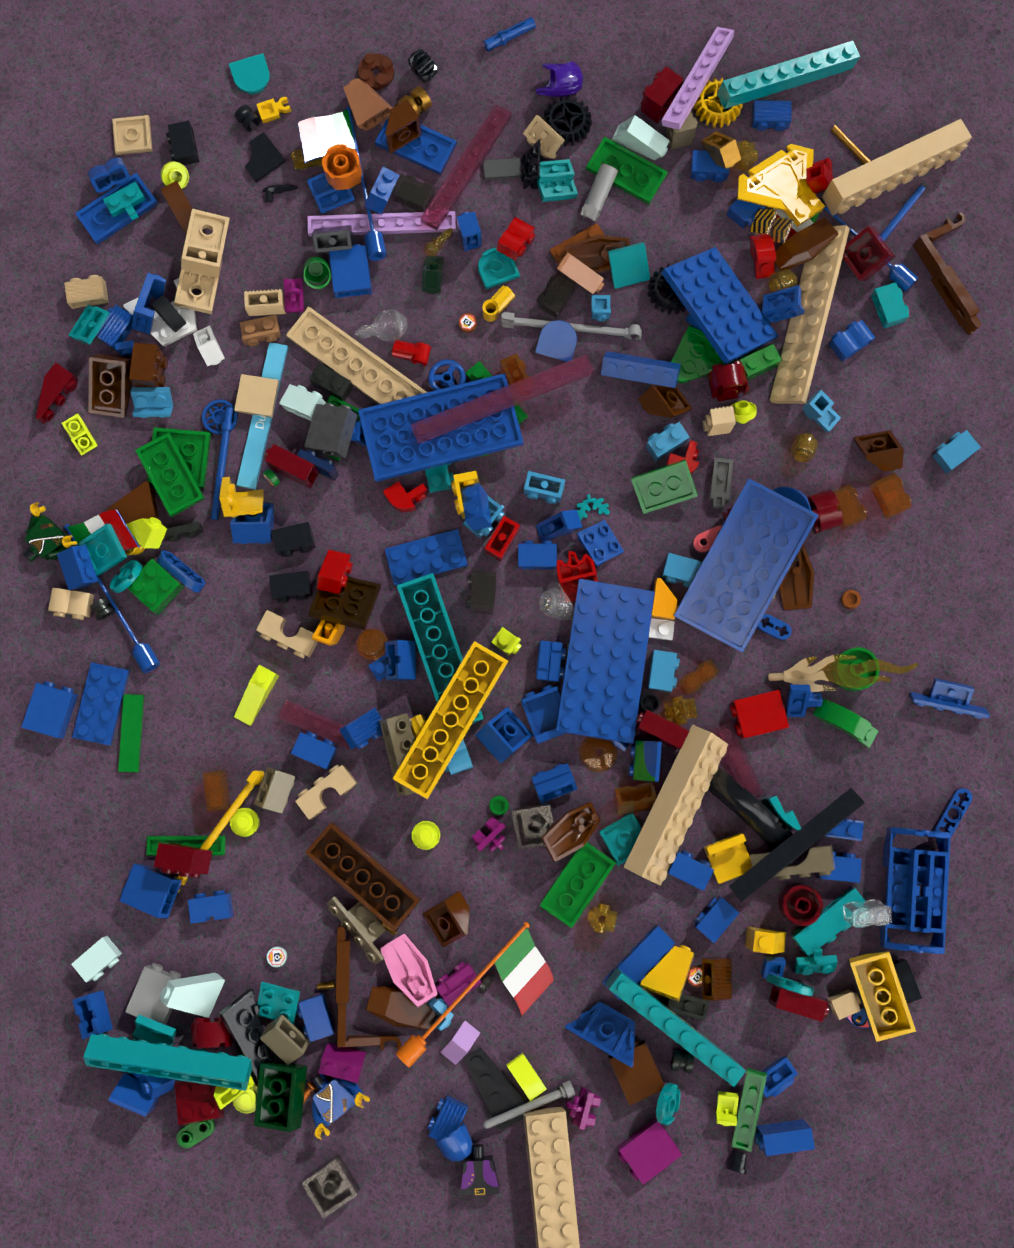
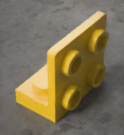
[451,471,479,519]
[219,477,264,517]
[704,833,752,884]

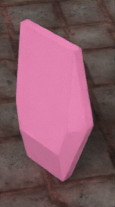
[380,934,438,1007]

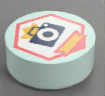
[267,946,287,967]

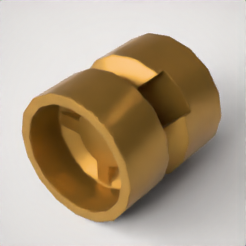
[397,86,432,116]

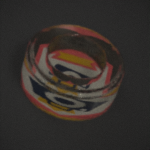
[477,974,494,995]

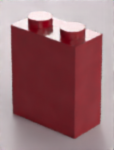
[264,444,319,489]
[636,710,689,750]
[769,984,829,1022]

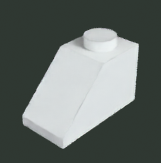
[193,326,225,366]

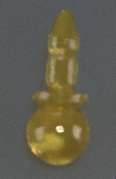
[424,228,453,256]

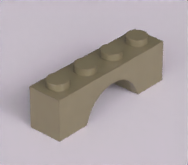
[750,845,835,881]

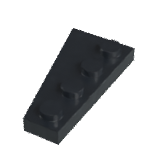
[219,988,272,1080]
[463,1048,534,1132]

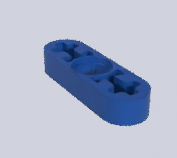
[157,550,206,593]
[933,788,972,837]

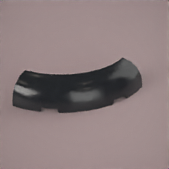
[708,767,793,850]

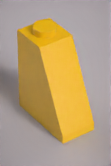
[745,927,787,954]
[640,945,694,1002]

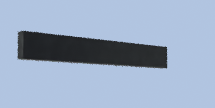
[729,787,865,903]

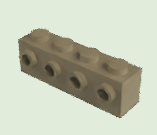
[379,713,416,796]

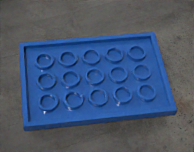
[661,247,778,364]

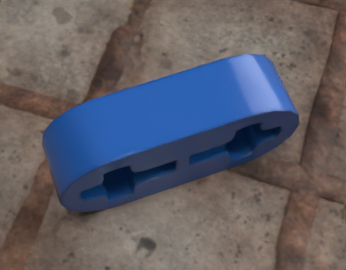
[757,614,792,640]

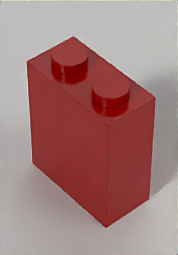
[730,690,789,739]

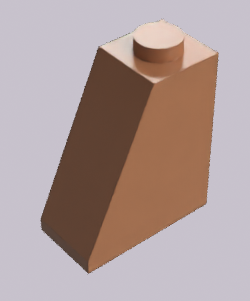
[343,78,393,131]
[556,252,604,294]

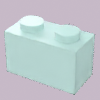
[279,384,326,421]
[71,936,122,983]

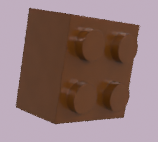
[129,343,168,387]

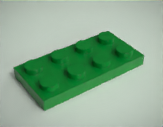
[586,136,668,205]
[135,432,205,517]
[539,843,616,928]

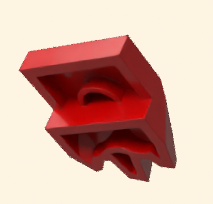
[557,551,598,604]

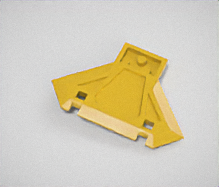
[737,144,825,227]

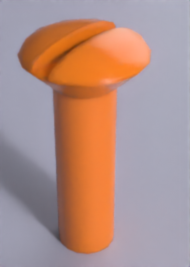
[303,1082,318,1104]

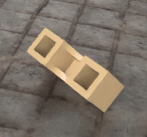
[256,610,318,659]
[295,764,358,820]

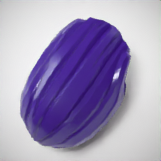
[536,62,583,97]

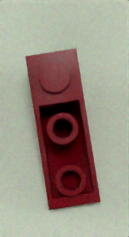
[36,362,78,424]

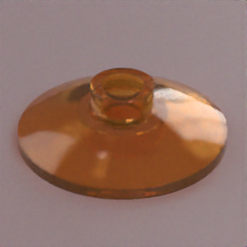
[579,737,618,772]

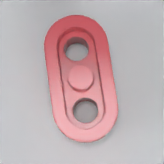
[693,525,722,553]

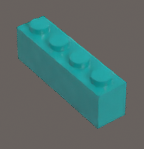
[790,887,870,956]

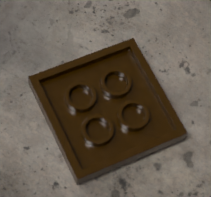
[309,576,381,630]

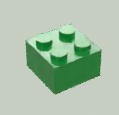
[127,559,184,615]

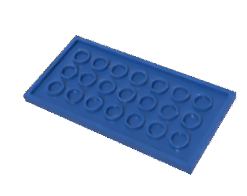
[358,373,524,482]
[674,478,819,653]
[556,579,655,744]

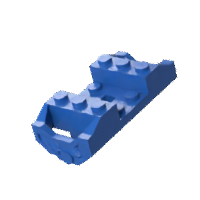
[879,827,951,954]

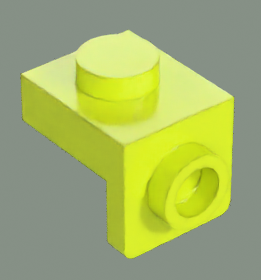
[716,1091,739,1126]

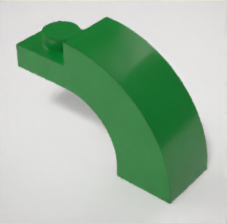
[813,698,879,748]

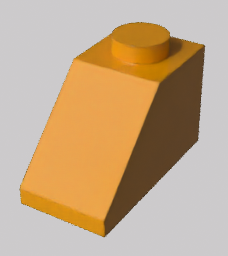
[651,578,679,621]
[312,620,345,646]

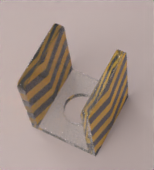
[749,209,794,243]

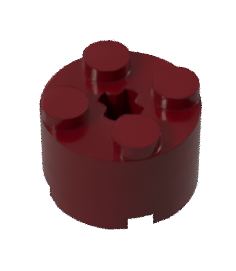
[707,361,749,401]
[807,490,843,534]
[779,884,823,926]
[191,1018,232,1048]

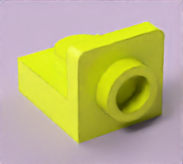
[491,627,522,656]

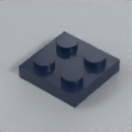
[297,449,339,481]

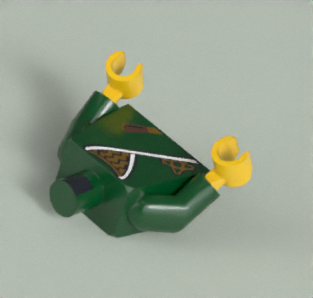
[24,502,77,562]

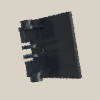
[521,140,541,189]

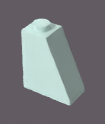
[611,115,670,160]
[160,973,225,1018]

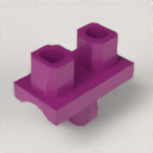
[284,278,304,313]
[472,817,506,852]
[566,1087,601,1130]

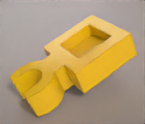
[256,97,291,124]

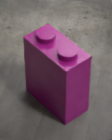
[618,1117,682,1185]

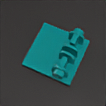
[257,981,300,1024]

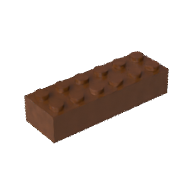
[305,822,421,931]

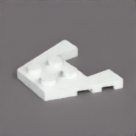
[123,278,197,347]

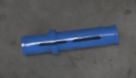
[483,17,536,52]

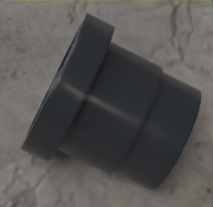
[726,1151,748,1175]

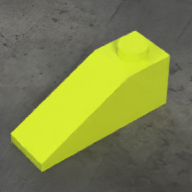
[234,665,279,726]

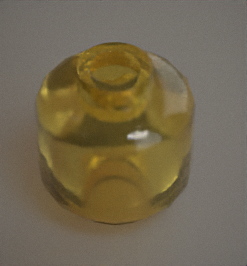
[768,269,797,292]
[791,433,818,462]

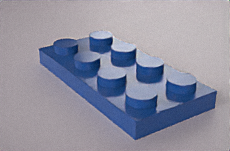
[375,118,457,175]
[75,173,158,245]
[385,529,468,586]
[72,662,130,746]

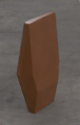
[774,217,839,272]
[565,235,630,273]
[779,543,815,610]
[541,802,600,862]
[366,986,436,1030]

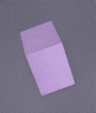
[440,1021,480,1065]

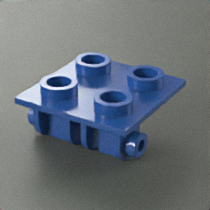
[577,520,624,567]

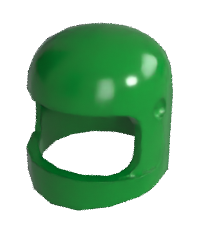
[303,256,331,289]

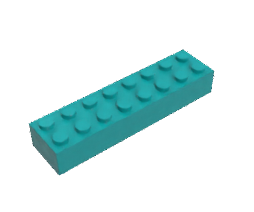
[397,573,484,724]

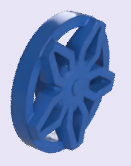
[202,400,238,435]

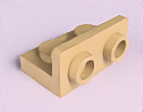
[523,115,565,159]

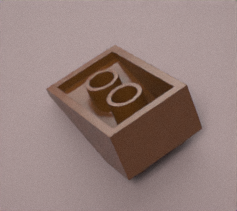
[88,354,132,418]

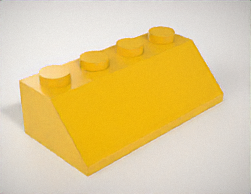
[849,952,916,1042]

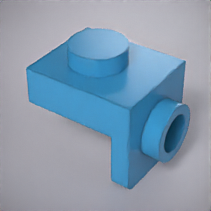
[591,295,611,321]
[426,998,454,1031]

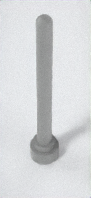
[483,1080,575,1129]

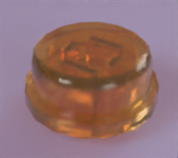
[356,628,388,660]

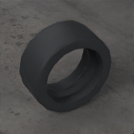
[151,295,186,333]

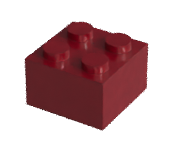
[640,66,684,124]
[843,226,896,281]
[154,843,212,878]
[175,1081,224,1125]

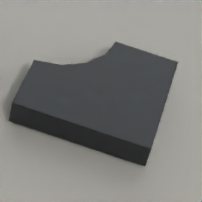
[245,132,286,182]

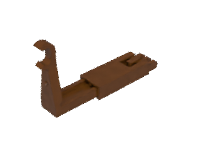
[912,212,981,335]
[335,925,401,1051]

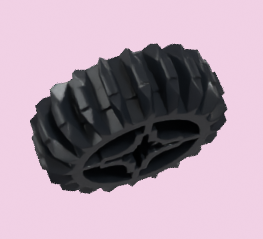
[543,96,592,147]
[647,264,686,315]

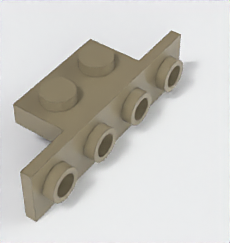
[326,896,386,965]

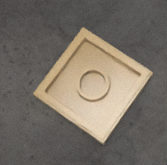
[112,115,153,155]
[234,374,279,418]

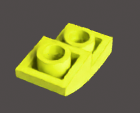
[61,413,98,456]
[506,1053,546,1101]

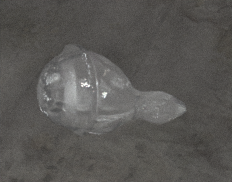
[355,309,408,342]
[539,582,574,621]

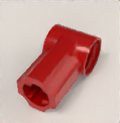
[392,340,431,366]

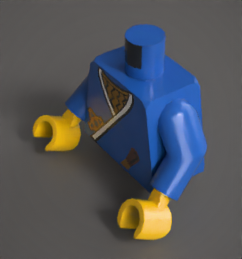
[311,1074,370,1140]

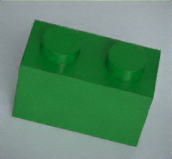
[739,344,782,381]

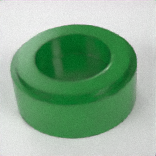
[262,469,280,487]
[489,796,509,815]

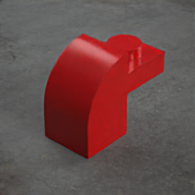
[806,157,834,194]
[750,234,776,279]
[666,440,699,475]
[383,481,428,512]

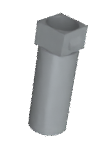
[580,163,618,223]

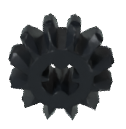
[408,49,438,83]

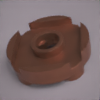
[358,53,394,90]

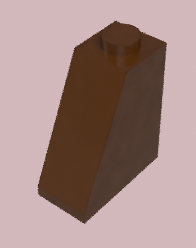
[160,181,206,235]
[107,481,159,524]

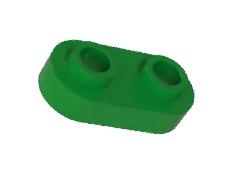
[176,1120,215,1148]

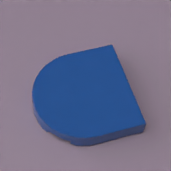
[535,320,577,363]

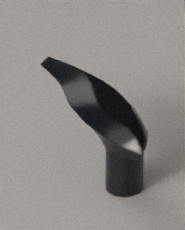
[263,184,298,202]

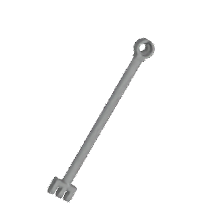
[501,312,642,340]

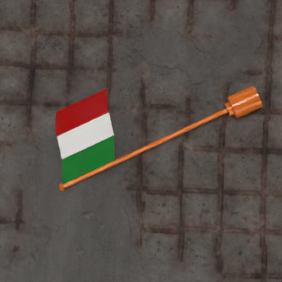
[396,922,554,1068]

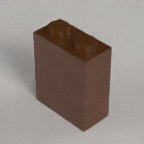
[608,1039,665,1106]

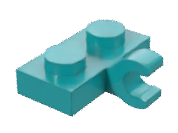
[103,182,146,221]
[794,949,838,975]

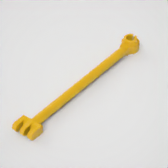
[174,771,265,893]

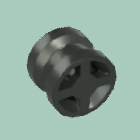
[90,598,115,621]

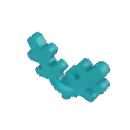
[576,494,610,521]

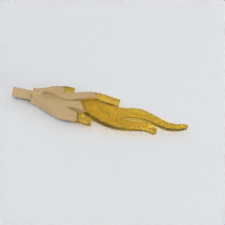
[768,654,919,692]

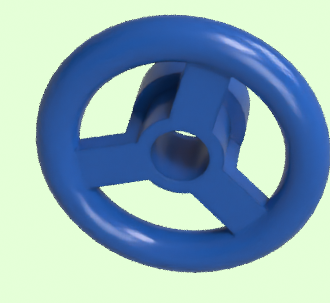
[428,359,466,391]

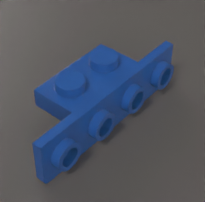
[909,678,990,719]

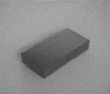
[484,158,521,180]

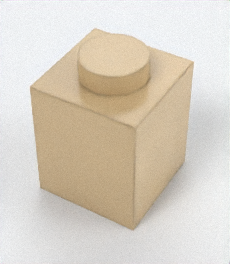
[827,989,861,1020]

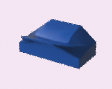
[761,1056,798,1098]

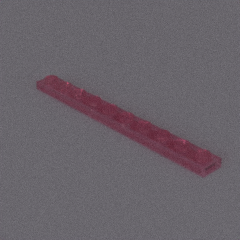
[411,354,594,444]

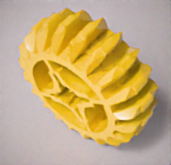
[693,77,743,128]

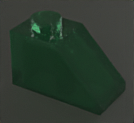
[422,256,444,294]

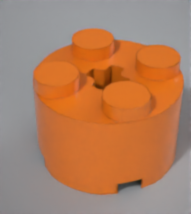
[322,144,362,190]

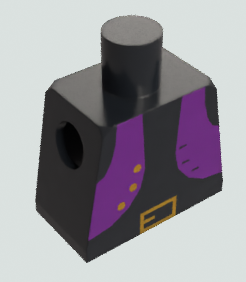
[461,1144,500,1196]

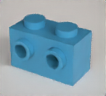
[646,422,690,462]
[524,471,565,504]

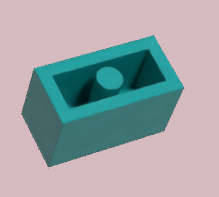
[871,282,909,329]

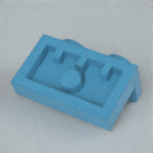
[131,387,173,418]

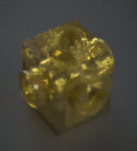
[734,141,758,170]
[664,696,698,725]
[587,903,618,933]

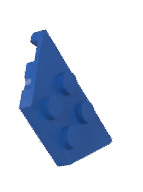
[565,1002,635,1068]

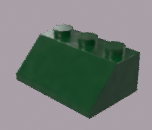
[254,1063,307,1132]

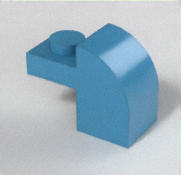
[803,390,841,432]

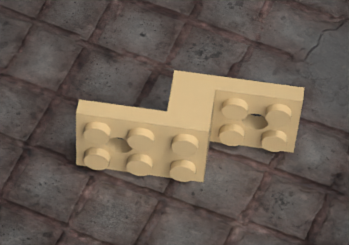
[174,209,230,314]

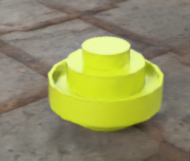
[161,161,189,189]
[731,401,757,424]
[230,808,260,837]
[412,821,440,850]
[233,1083,258,1114]

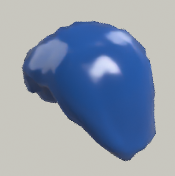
[435,1123,473,1161]

